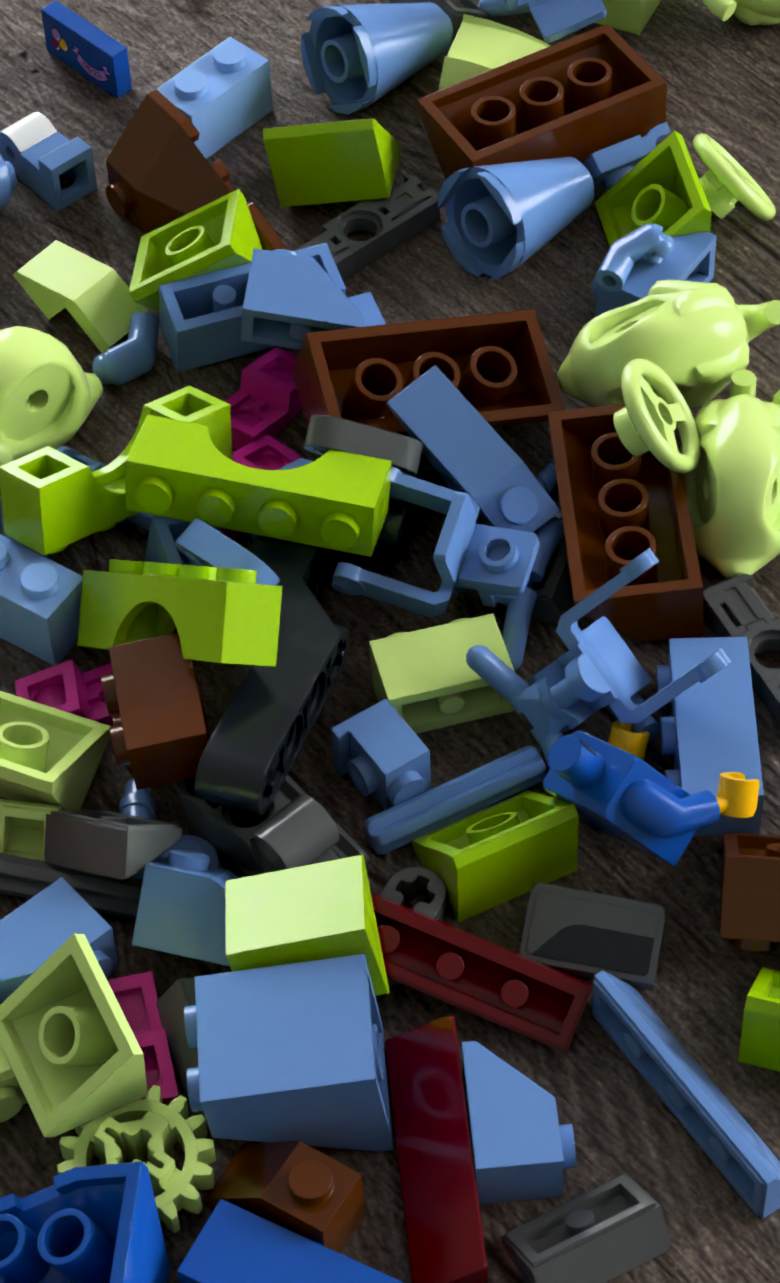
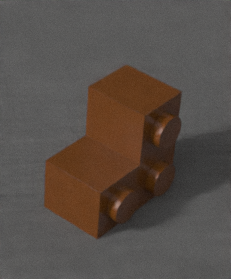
[101,632,210,790]

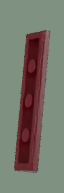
[371,892,593,1053]
[385,1015,488,1283]

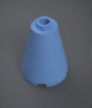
[300,2,453,115]
[438,157,594,280]

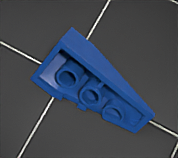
[0,1161,170,1283]

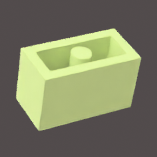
[369,613,515,734]

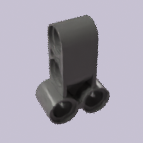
[174,778,340,876]

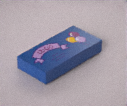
[41,0,132,99]

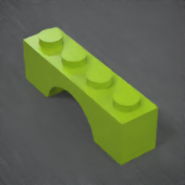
[0,385,233,556]
[125,414,392,557]
[77,559,283,667]

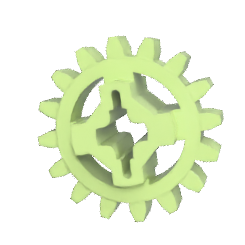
[57,1085,216,1233]

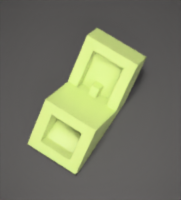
[13,240,149,353]

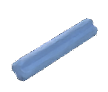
[364,746,546,855]

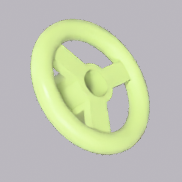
[693,133,776,221]
[613,358,701,473]

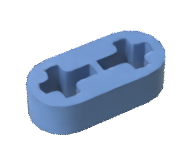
[175,518,280,586]

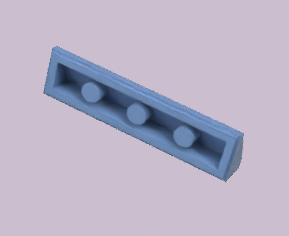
[592,970,780,1219]

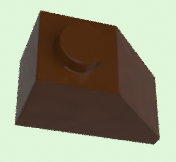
[204,1141,365,1253]

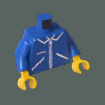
[543,721,760,867]

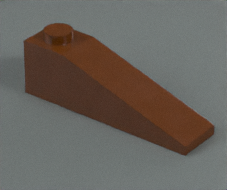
[106,89,288,251]

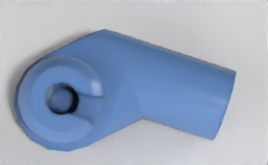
[595,224,674,292]
[92,312,159,385]

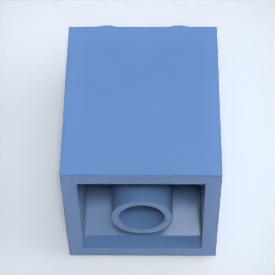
[184,954,394,1152]

